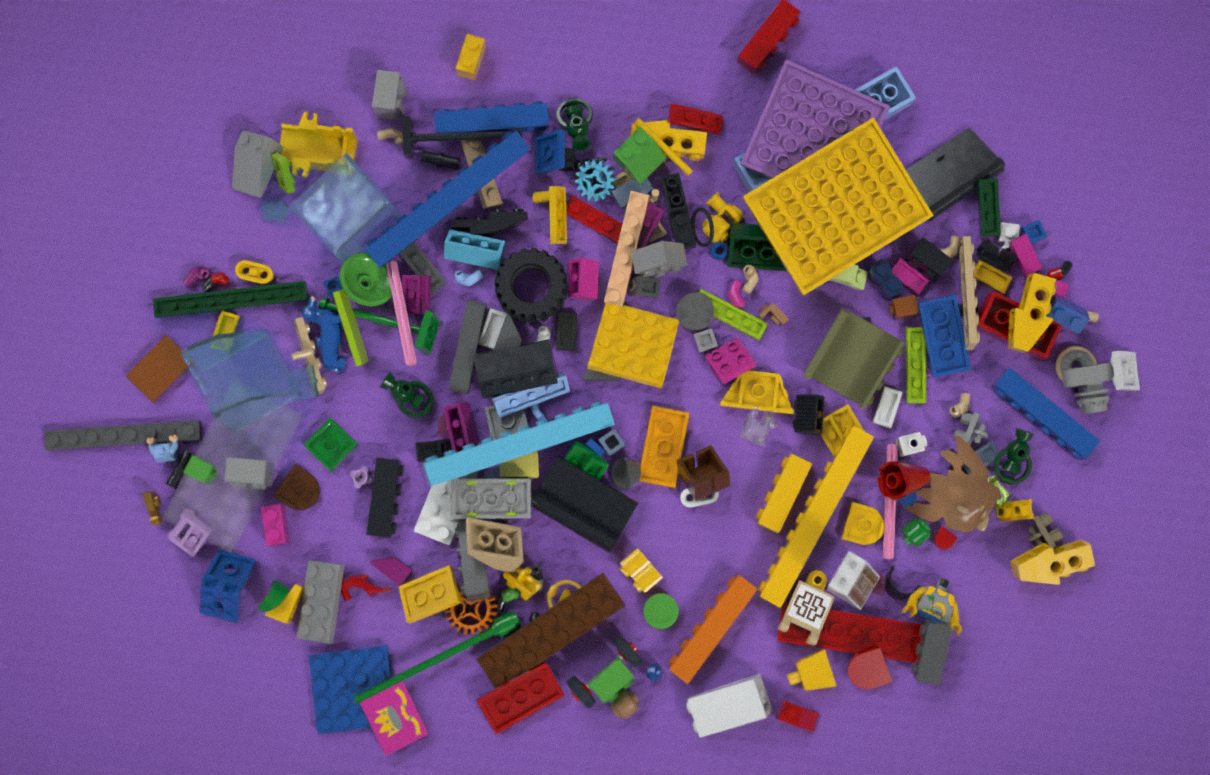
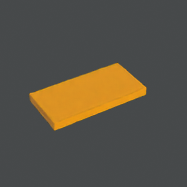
[639,405,690,488]

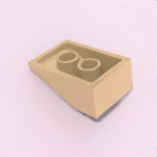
[466,518,523,572]

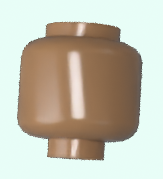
[609,689,639,719]

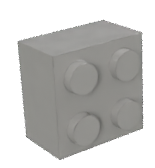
[372,70,407,120]
[631,241,688,278]
[224,457,274,490]

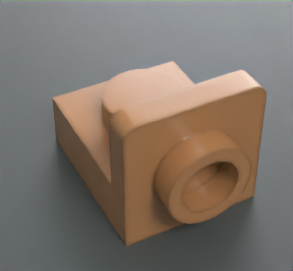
[758,303,789,327]

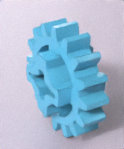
[575,159,617,201]

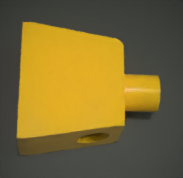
[786,649,836,690]

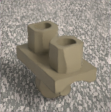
[1027,512,1063,548]

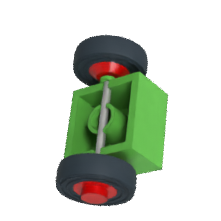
[567,635,643,709]

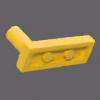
[532,186,567,244]

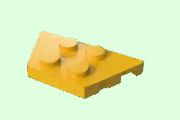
[720,370,794,415]

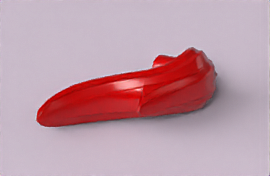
[341,575,392,602]

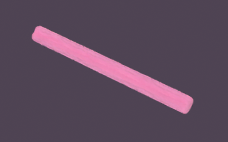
[386,260,417,366]
[883,444,898,559]

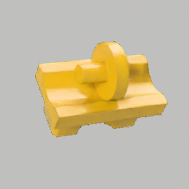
[996,499,1034,522]
[503,566,542,600]

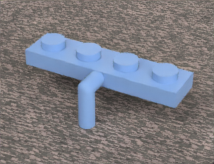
[492,372,570,421]

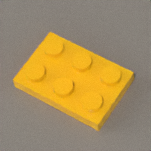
[398,565,461,624]

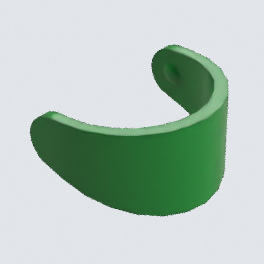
[257,579,289,612]

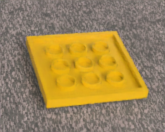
[587,302,679,389]

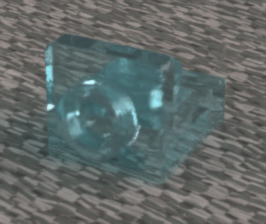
[261,200,289,222]

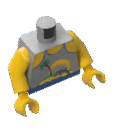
[902,577,962,637]

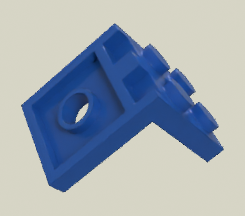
[199,549,256,624]

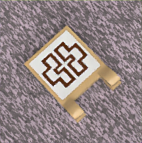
[778,580,835,646]

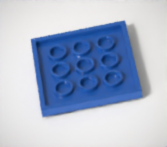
[309,645,391,735]

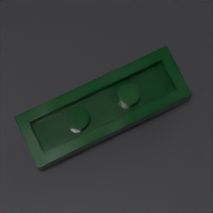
[977,178,1001,237]

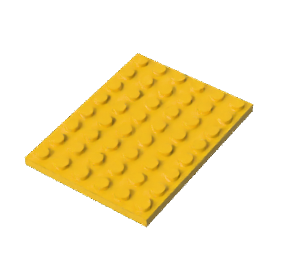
[742,117,934,296]

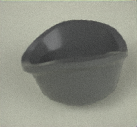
[611,456,641,490]

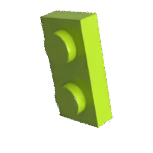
[271,152,295,194]

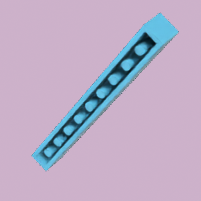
[422,401,615,486]

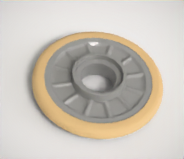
[1055,346,1097,388]

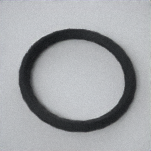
[691,207,714,247]

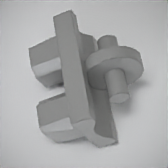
[953,412,988,446]

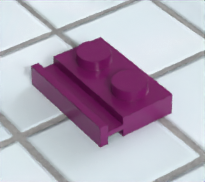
[402,275,431,314]

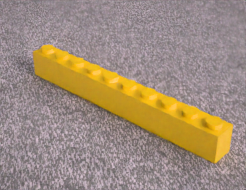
[758,426,874,608]

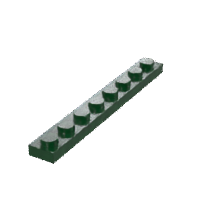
[153,281,308,318]

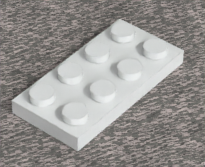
[414,472,479,545]

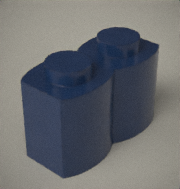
[866,259,904,301]

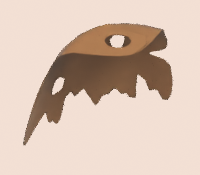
[903,435,1000,533]

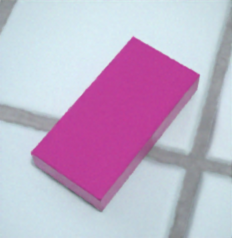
[1008,234,1042,277]
[891,258,930,296]

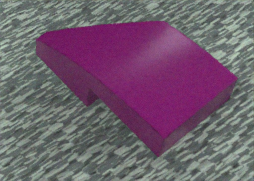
[370,556,412,586]

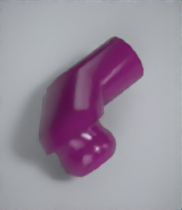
[183,267,210,287]

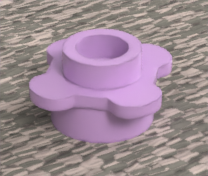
[350,466,372,488]

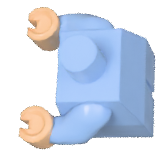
[146,435,178,463]

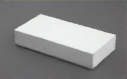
[478,308,508,350]
[872,386,903,429]

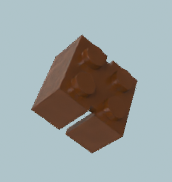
[677,445,730,501]

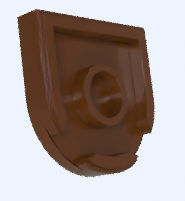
[273,464,320,510]

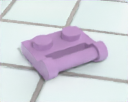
[168,508,213,558]

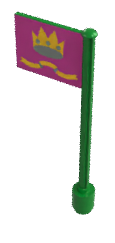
[354,611,521,756]

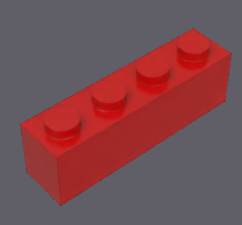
[736,0,801,75]

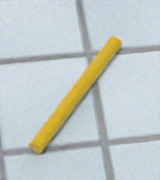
[634,118,693,176]

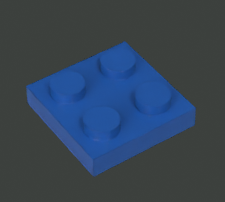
[535,129,565,175]

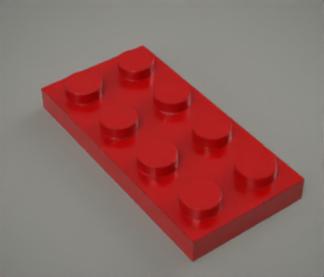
[477,660,565,734]

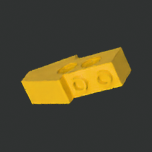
[631,120,707,162]
[1008,273,1057,353]
[1010,539,1095,585]

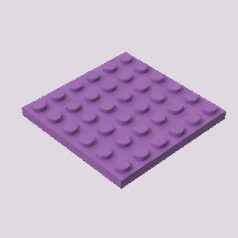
[740,59,890,179]

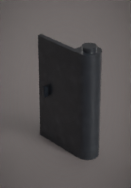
[906,127,1005,221]
[531,455,639,553]

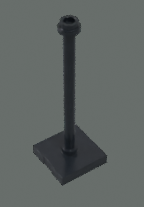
[402,116,522,159]

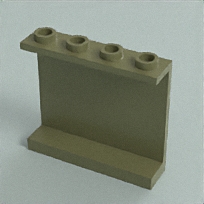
[803,307,905,410]

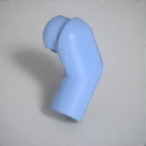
[454,269,484,286]

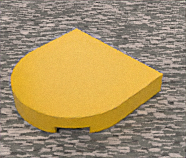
[841,502,885,545]

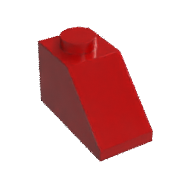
[776,699,819,732]

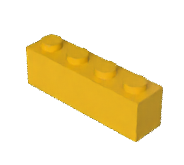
[755,453,812,534]

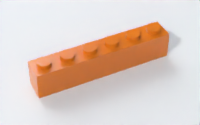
[668,575,758,684]

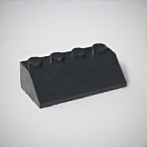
[474,339,558,398]

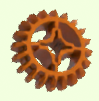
[444,584,497,635]

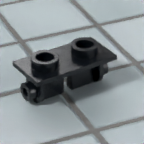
[976,240,1018,272]

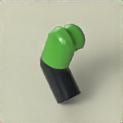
[494,588,519,612]

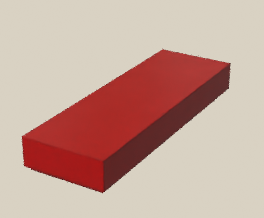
[668,103,724,135]

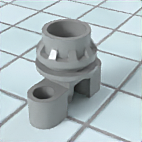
[1062,362,1114,414]

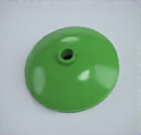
[339,253,392,306]

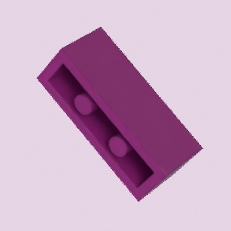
[443,402,479,452]

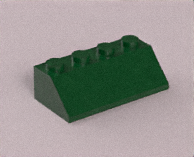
[727,223,787,271]

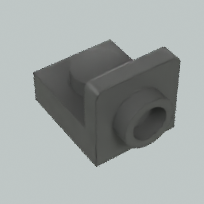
[629,275,660,299]

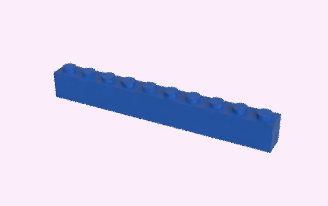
[365,131,530,268]

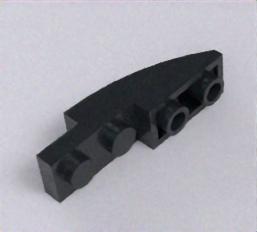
[661,173,696,250]
[451,209,528,237]

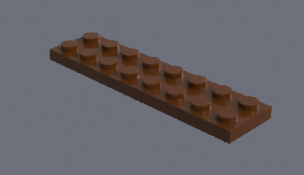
[476,573,625,689]

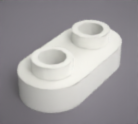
[680,489,719,508]

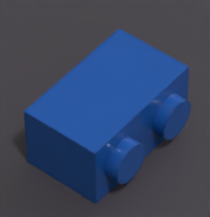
[1046,293,1090,334]

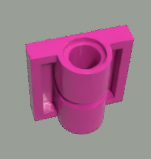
[704,337,756,384]

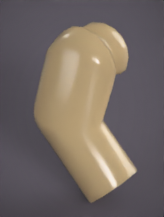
[941,236,960,258]
[742,265,759,294]

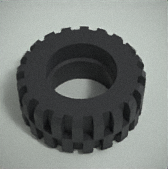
[494,248,568,324]

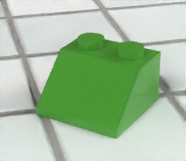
[613,127,666,185]

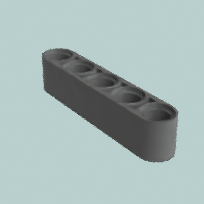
[449,300,487,394]

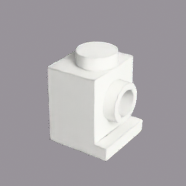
[895,432,927,457]

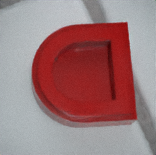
[933,526,958,549]

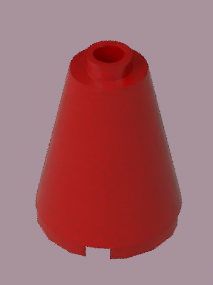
[877,461,930,500]

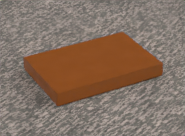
[126,335,195,403]

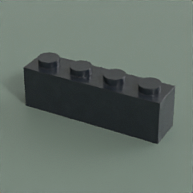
[366,458,404,538]

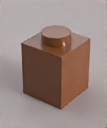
[888,295,919,320]

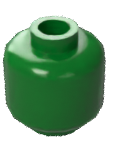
[902,518,931,547]

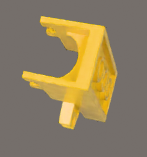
[280,112,358,178]

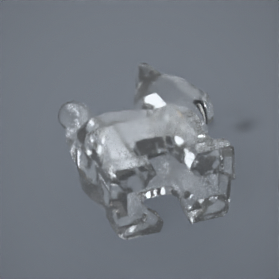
[740,406,777,447]

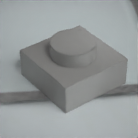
[693,328,718,353]

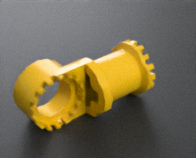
[706,192,744,223]

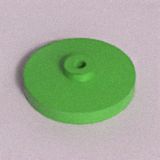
[643,593,679,629]

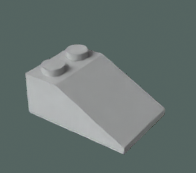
[232,130,283,198]

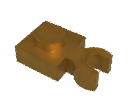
[143,491,163,526]

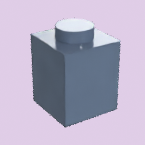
[598,429,625,457]

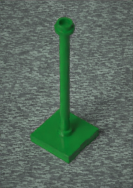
[319,298,441,355]

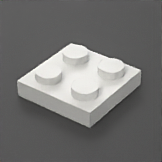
[1110,351,1140,391]

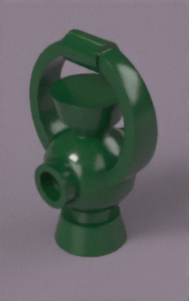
[556,97,593,151]
[379,372,434,418]
[994,428,1035,485]

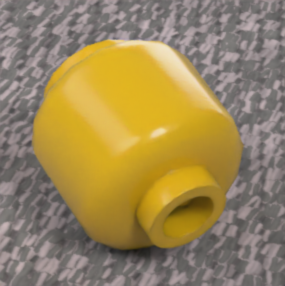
[702,215,730,243]

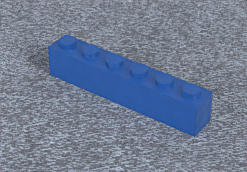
[434,101,550,133]
[991,367,1100,460]

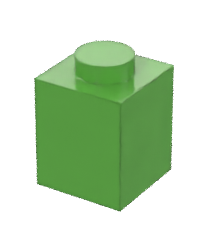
[183,455,218,484]

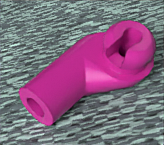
[728,280,745,308]

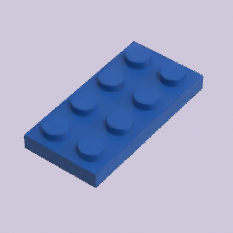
[917,294,971,378]

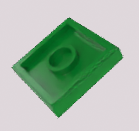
[303,418,358,472]

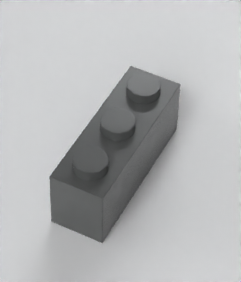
[911,619,952,685]

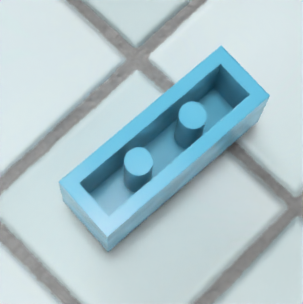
[444,229,505,270]

